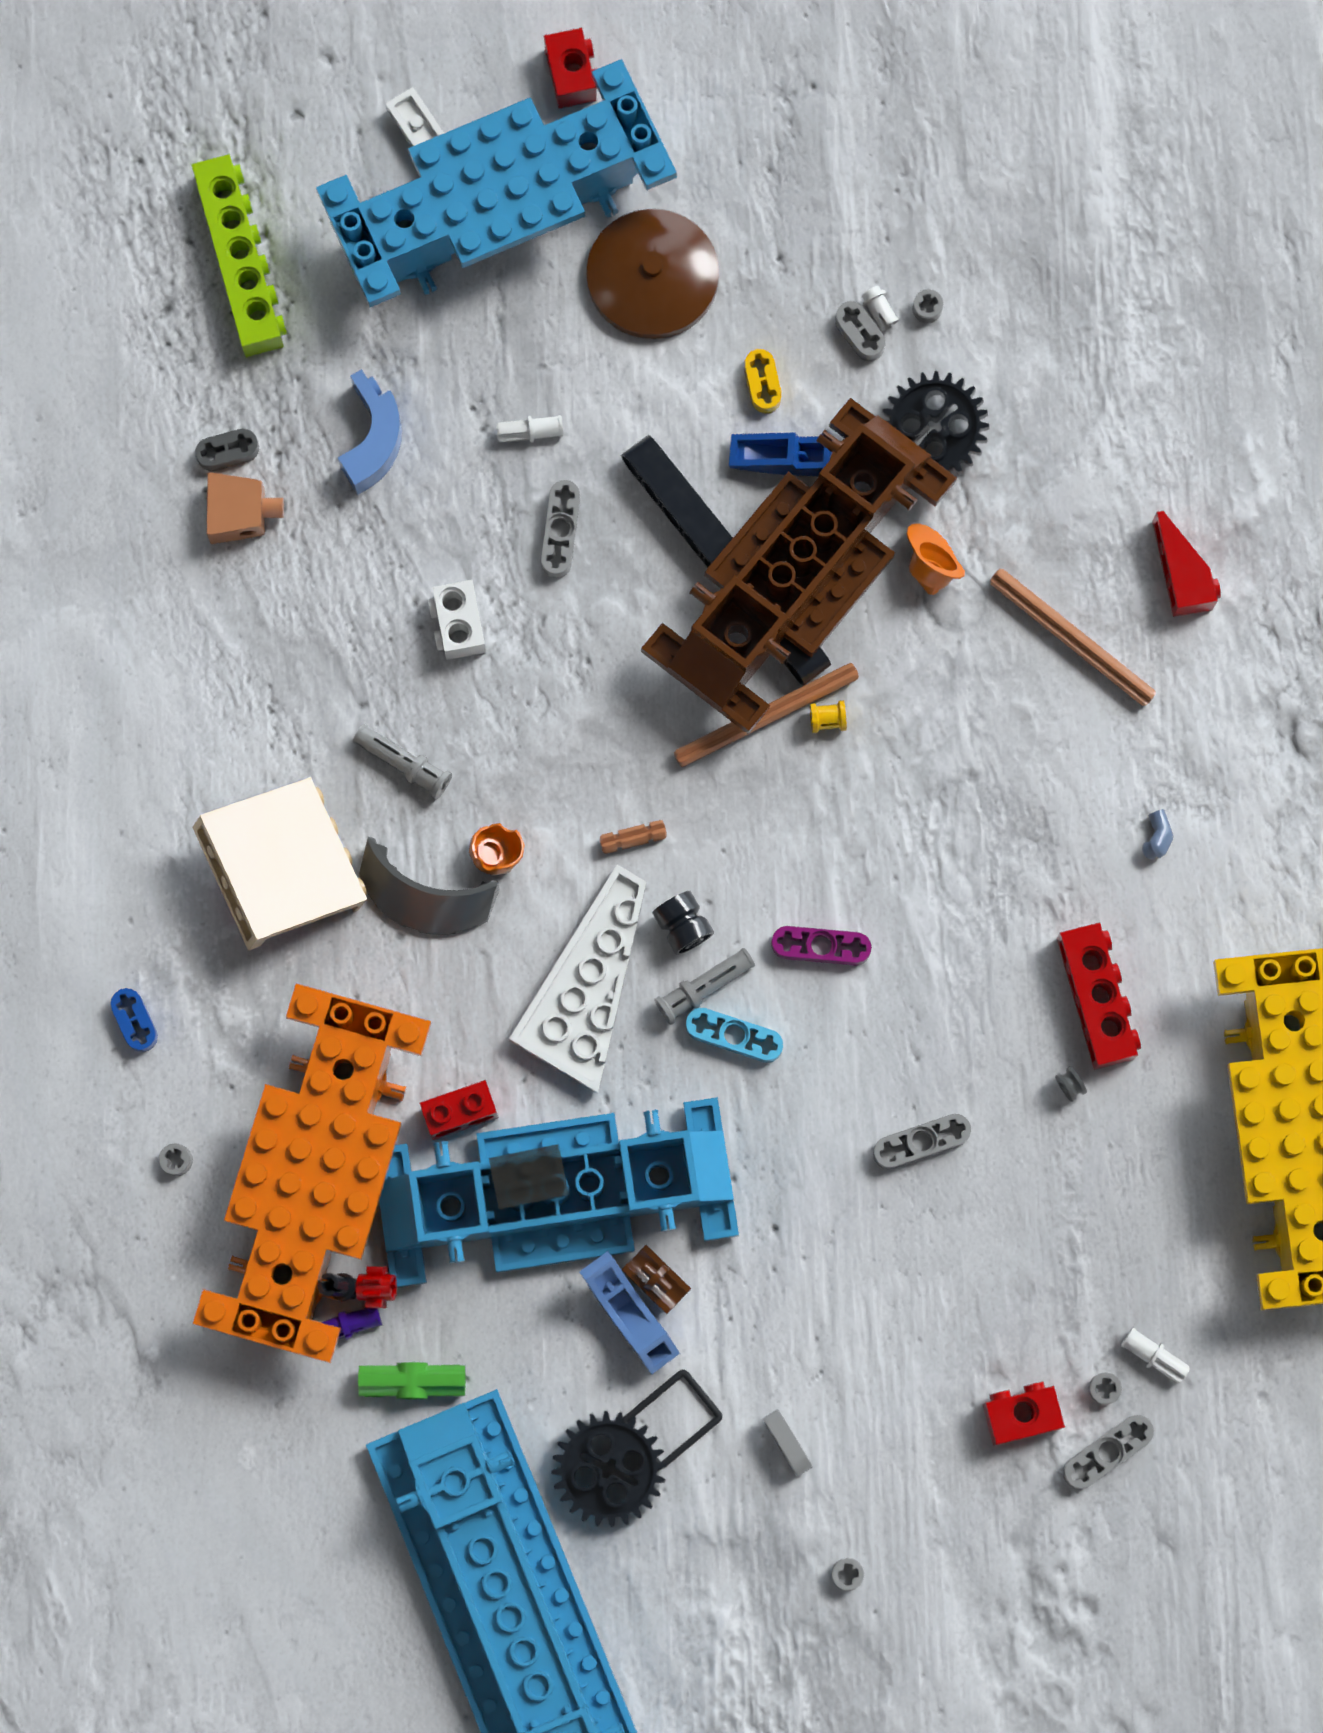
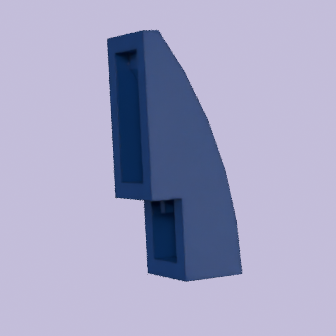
[729,432,832,477]

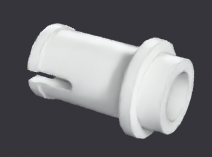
[862,286,899,331]

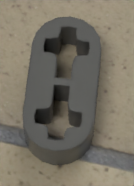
[195,429,259,471]

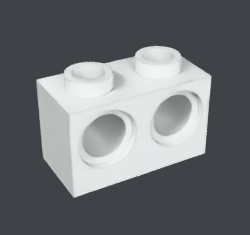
[428,580,486,660]

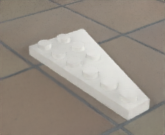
[509,864,646,1094]

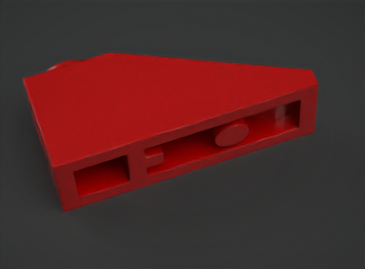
[1152,511,1221,617]

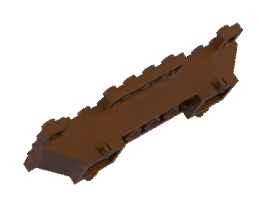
[641,397,957,734]

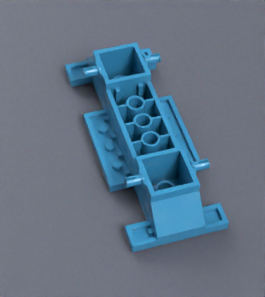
[316,59,677,308]
[379,1097,739,1288]

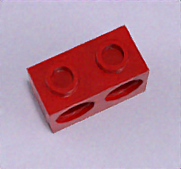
[420,1080,499,1141]

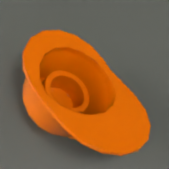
[906,523,965,595]

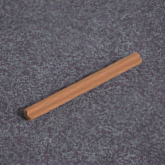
[990,569,1156,706]
[674,663,859,767]

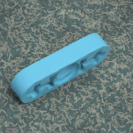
[686,1008,783,1063]

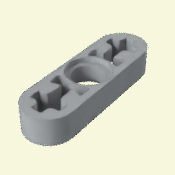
[541,480,580,578]
[873,1114,971,1169]
[1063,1415,1154,1489]

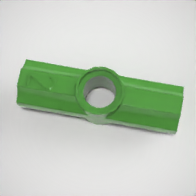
[358,1362,466,1399]

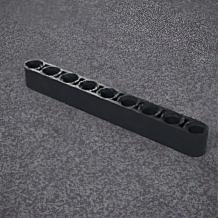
[621,435,831,686]

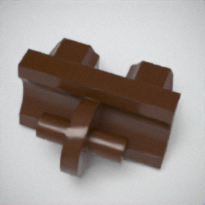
[621,1245,691,1314]

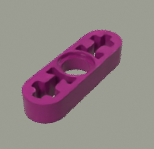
[771,926,872,966]

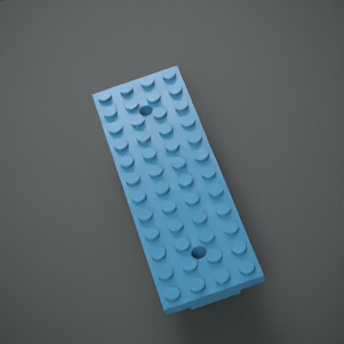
[366,1389,637,1733]

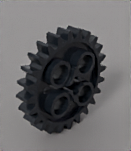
[882,371,990,475]
[551,1411,666,1528]

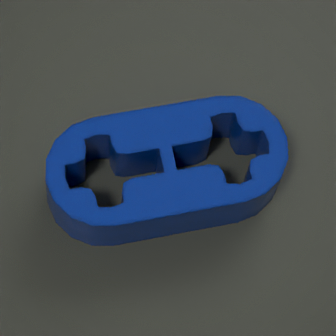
[111,988,158,1052]

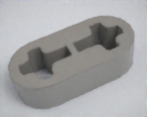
[836,301,885,361]
[762,1409,812,1477]

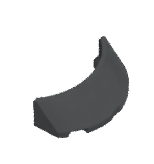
[359,836,500,935]

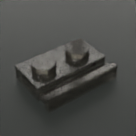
[489,1144,569,1210]

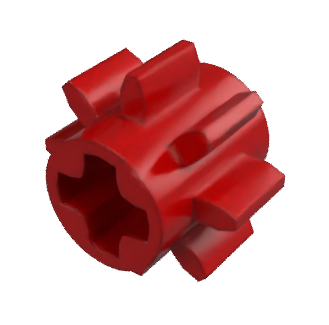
[356,1266,397,1308]

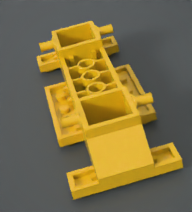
[1213,948,1323,1310]

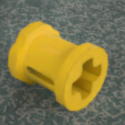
[809,700,847,733]

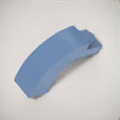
[338,369,402,495]
[579,1251,680,1374]

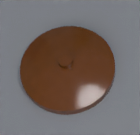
[587,209,719,339]

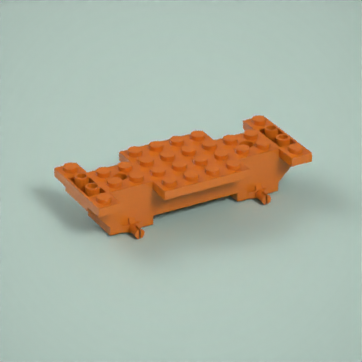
[193,983,431,1363]

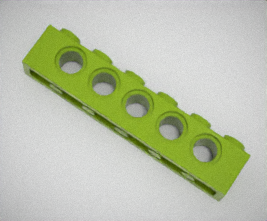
[191,154,287,357]

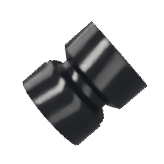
[652,891,714,955]

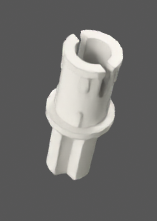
[496,415,564,443]
[1121,1327,1189,1383]

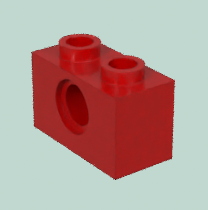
[544,27,598,109]
[982,1381,1065,1446]

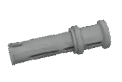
[353,724,452,799]
[654,948,755,1025]

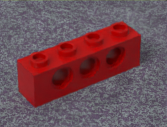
[1056,922,1141,1070]

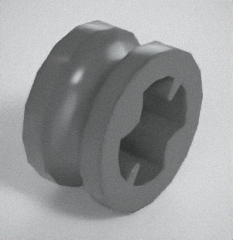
[1055,1066,1087,1102]

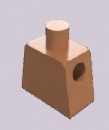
[207,472,284,544]

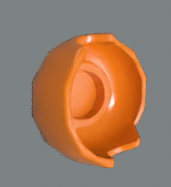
[469,823,525,875]

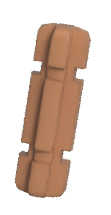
[599,820,667,854]

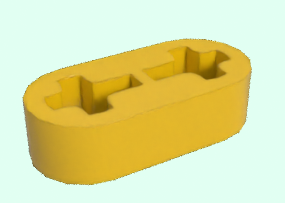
[745,349,781,414]

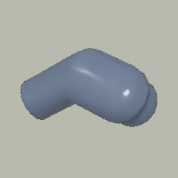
[1142,809,1173,860]

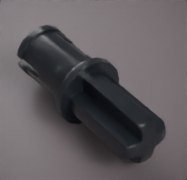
[317,1273,357,1301]

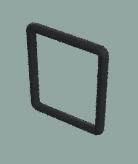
[623,1370,723,1467]

